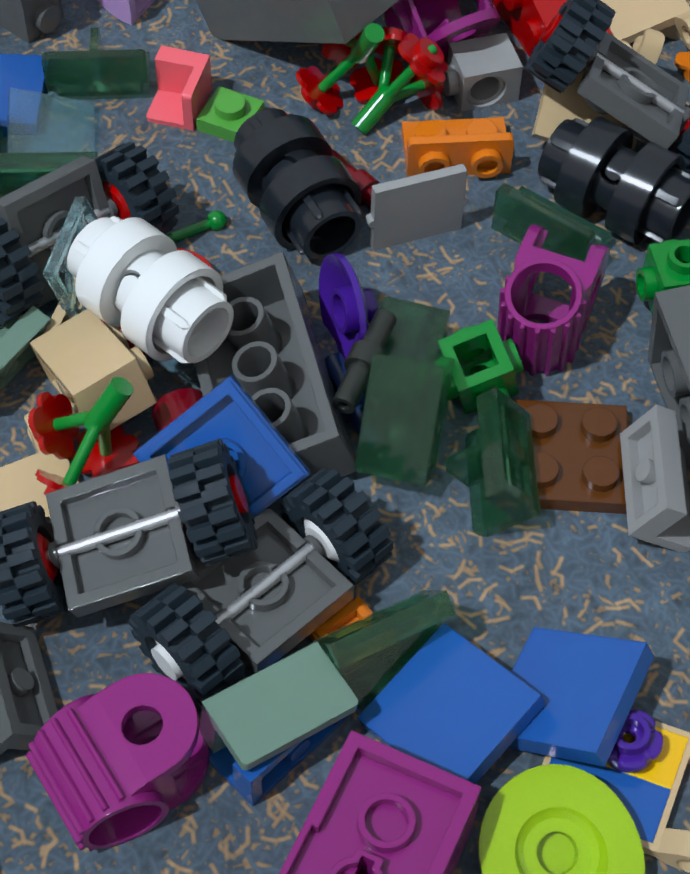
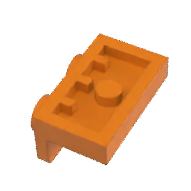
[401,117,514,178]

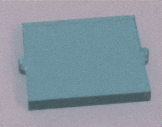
[6,87,95,174]

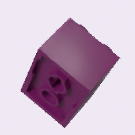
[279,730,482,874]

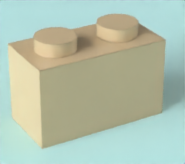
[29,309,157,431]

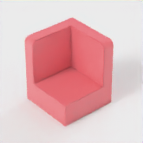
[146,45,212,131]

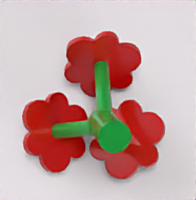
[295,23,406,116]
[351,27,448,136]
[28,377,139,496]

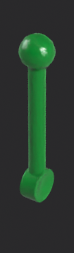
[166,210,227,243]

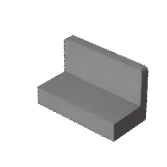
[620,404,690,552]

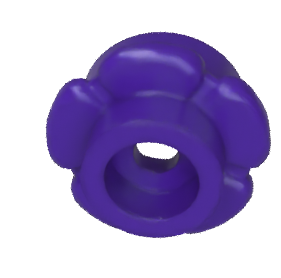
[607,709,663,773]

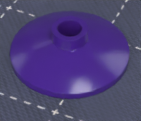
[319,253,377,360]

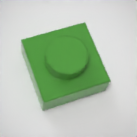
[196,86,265,142]

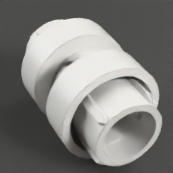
[67,216,234,364]

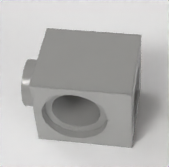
[443,33,523,112]

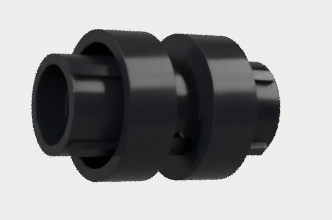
[232,108,362,259]
[538,116,690,245]

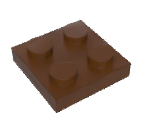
[508,399,627,514]

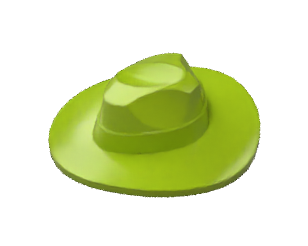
[478,764,645,874]

